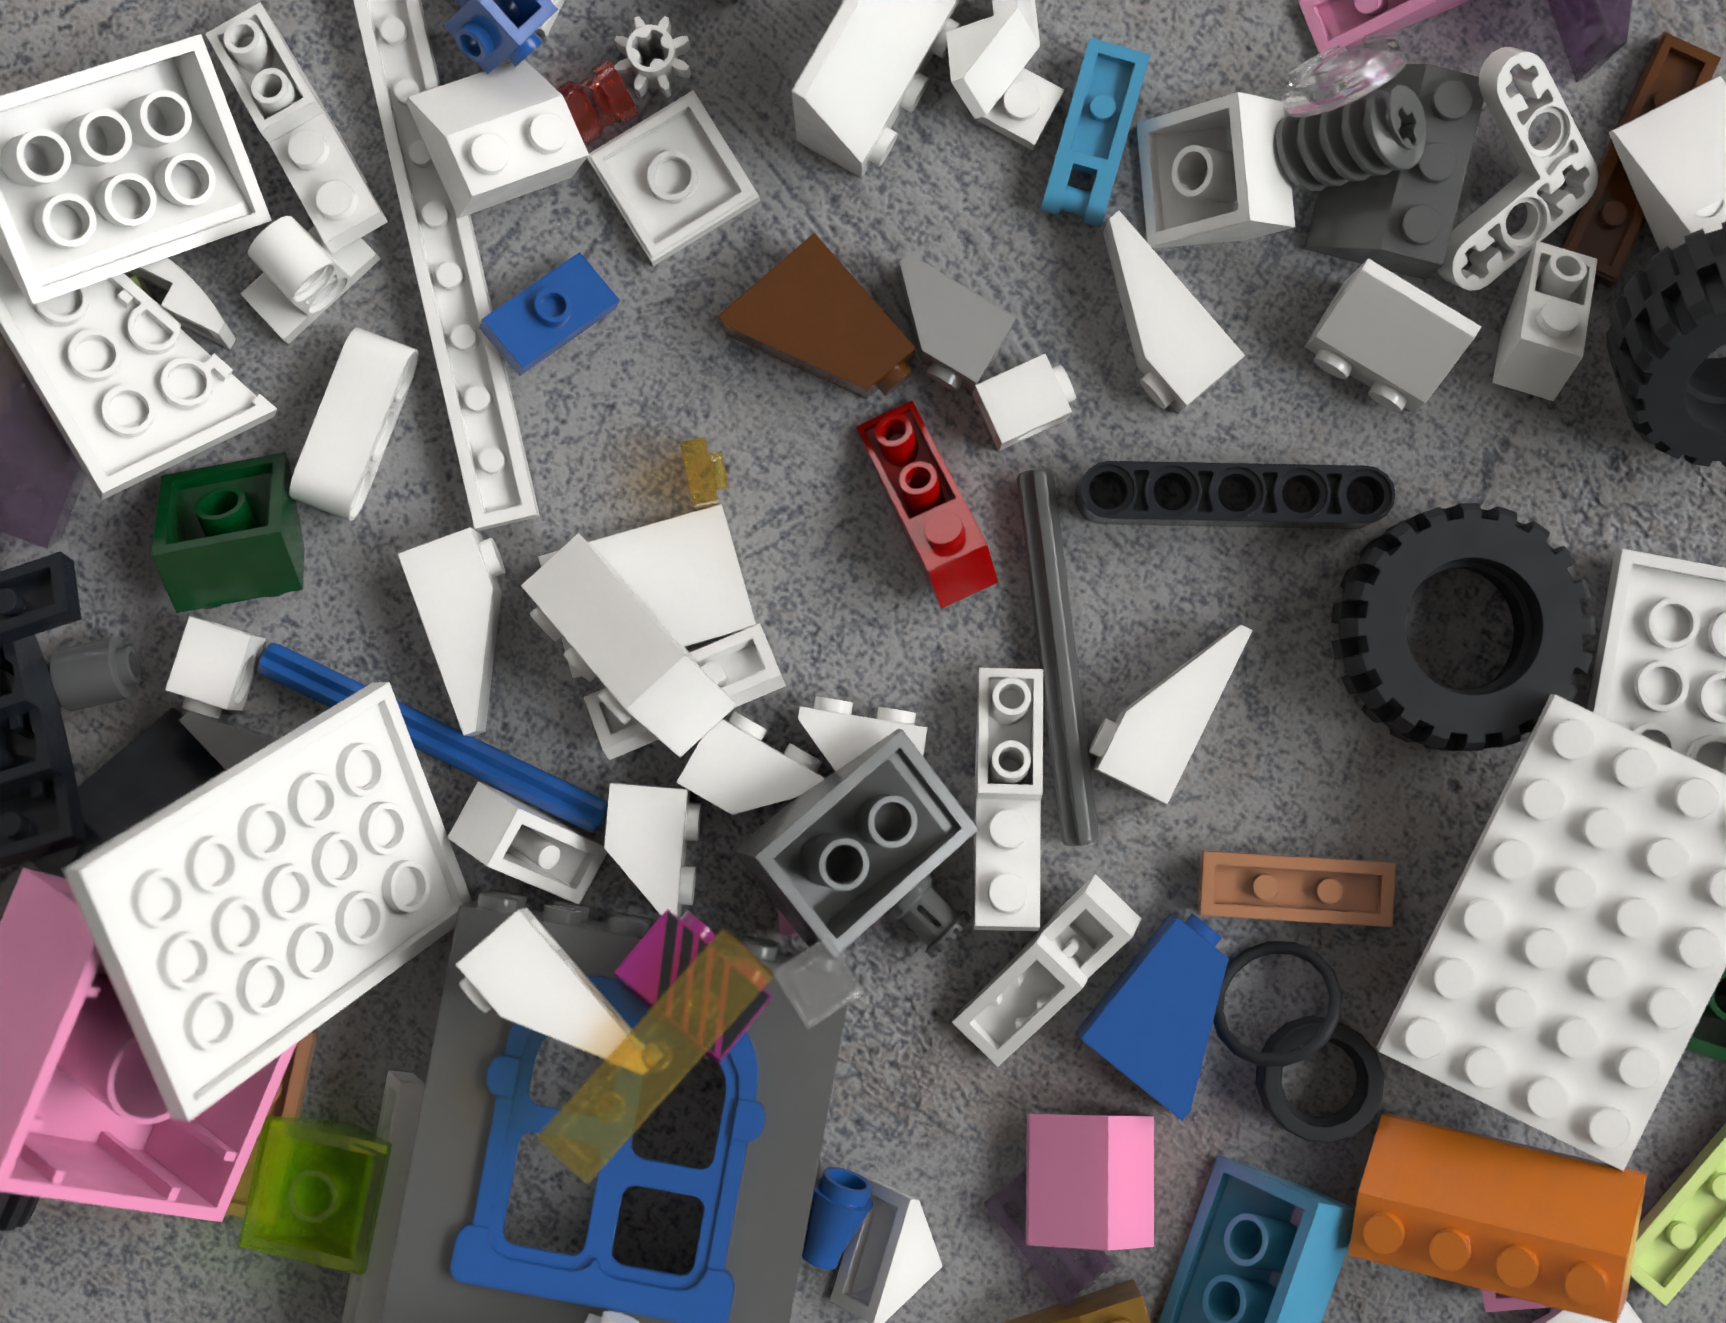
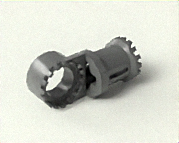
[885,875,972,959]

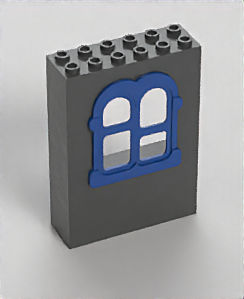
[380,889,853,1323]

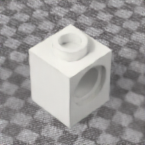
[972,354,1076,451]
[165,616,266,718]

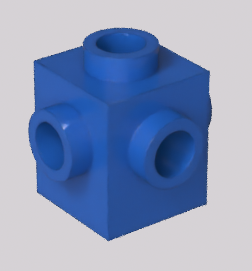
[444,0,558,74]

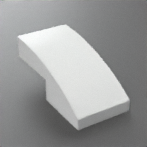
[128,257,236,350]

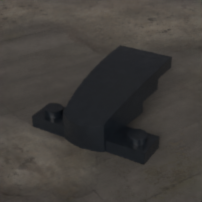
[0,551,86,869]

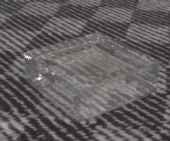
[772,935,864,1029]

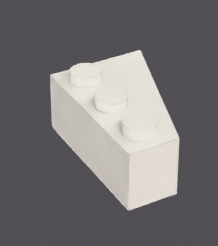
[521,533,737,757]

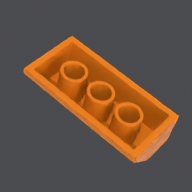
[1348,1112,1647,1323]

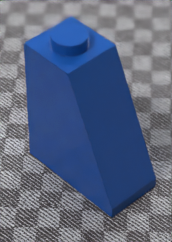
[1075,913,1229,1121]

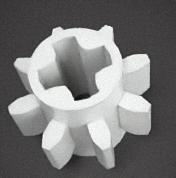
[614,16,691,98]

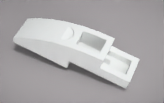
[206,2,388,254]
[973,668,1043,931]

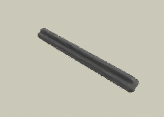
[1017,469,1099,846]

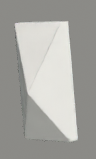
[830,1178,943,1323]

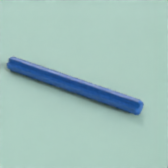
[257,643,608,832]

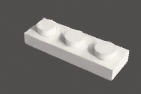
[584,623,786,760]

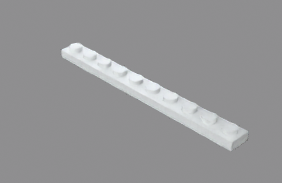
[353,0,540,531]

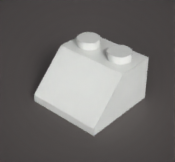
[406,59,589,218]
[1136,92,1295,248]
[1304,258,1481,412]

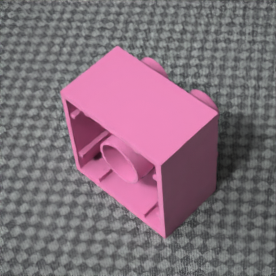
[0,868,297,1222]

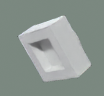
[978,68,1064,151]

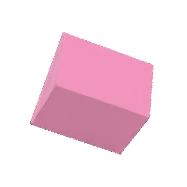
[1026,1114,1154,1251]

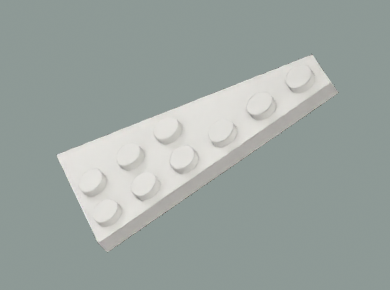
[0,253,277,501]

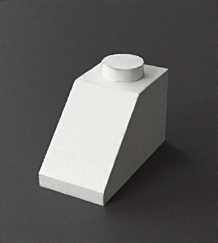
[447,781,608,904]

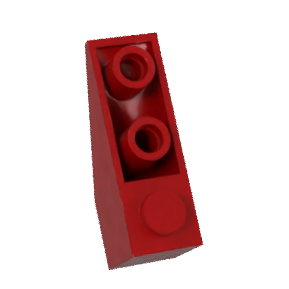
[856,400,999,609]

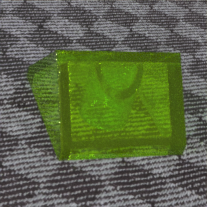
[238,1116,392,1276]

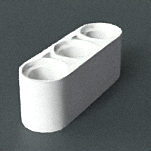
[289,327,419,521]

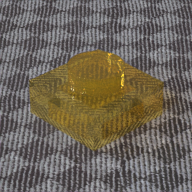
[680,437,730,511]

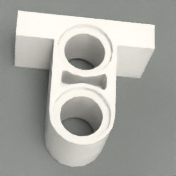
[241,216,381,344]

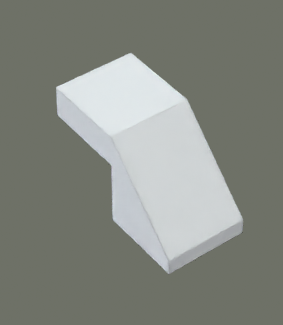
[946,0,1040,119]

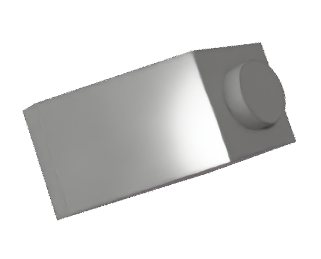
[899,252,1016,393]

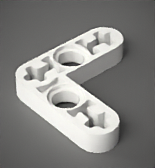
[1437,47,1598,291]

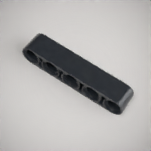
[1074,461,1396,529]

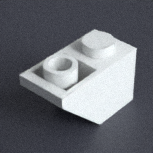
[1493,241,1598,401]
[798,696,928,772]
[676,711,826,815]
[604,783,701,917]

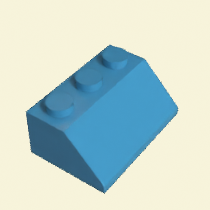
[1158,1155,1355,1323]

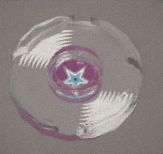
[1278,32,1407,117]

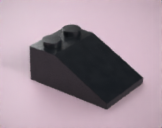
[30,707,226,879]

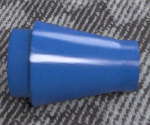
[802,1167,873,1270]

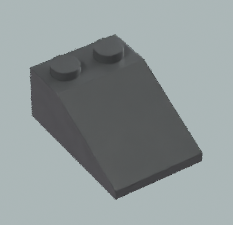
[733,729,979,958]

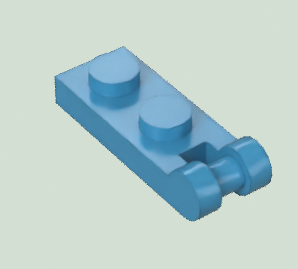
[1040,37,1151,228]

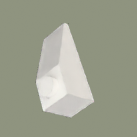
[1103,211,1245,414]
[398,527,505,736]
[1089,625,1253,804]
[456,908,659,1075]

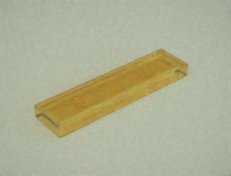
[536,928,776,1185]

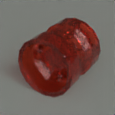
[555,59,639,146]

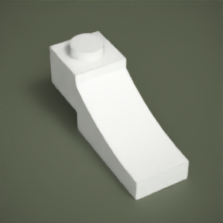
[952,874,1142,1067]

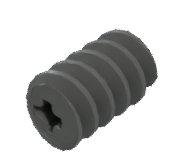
[1276,85,1427,192]

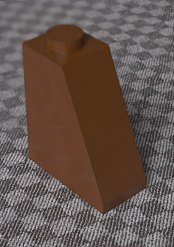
[717,233,916,399]

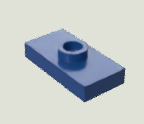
[479,252,620,377]

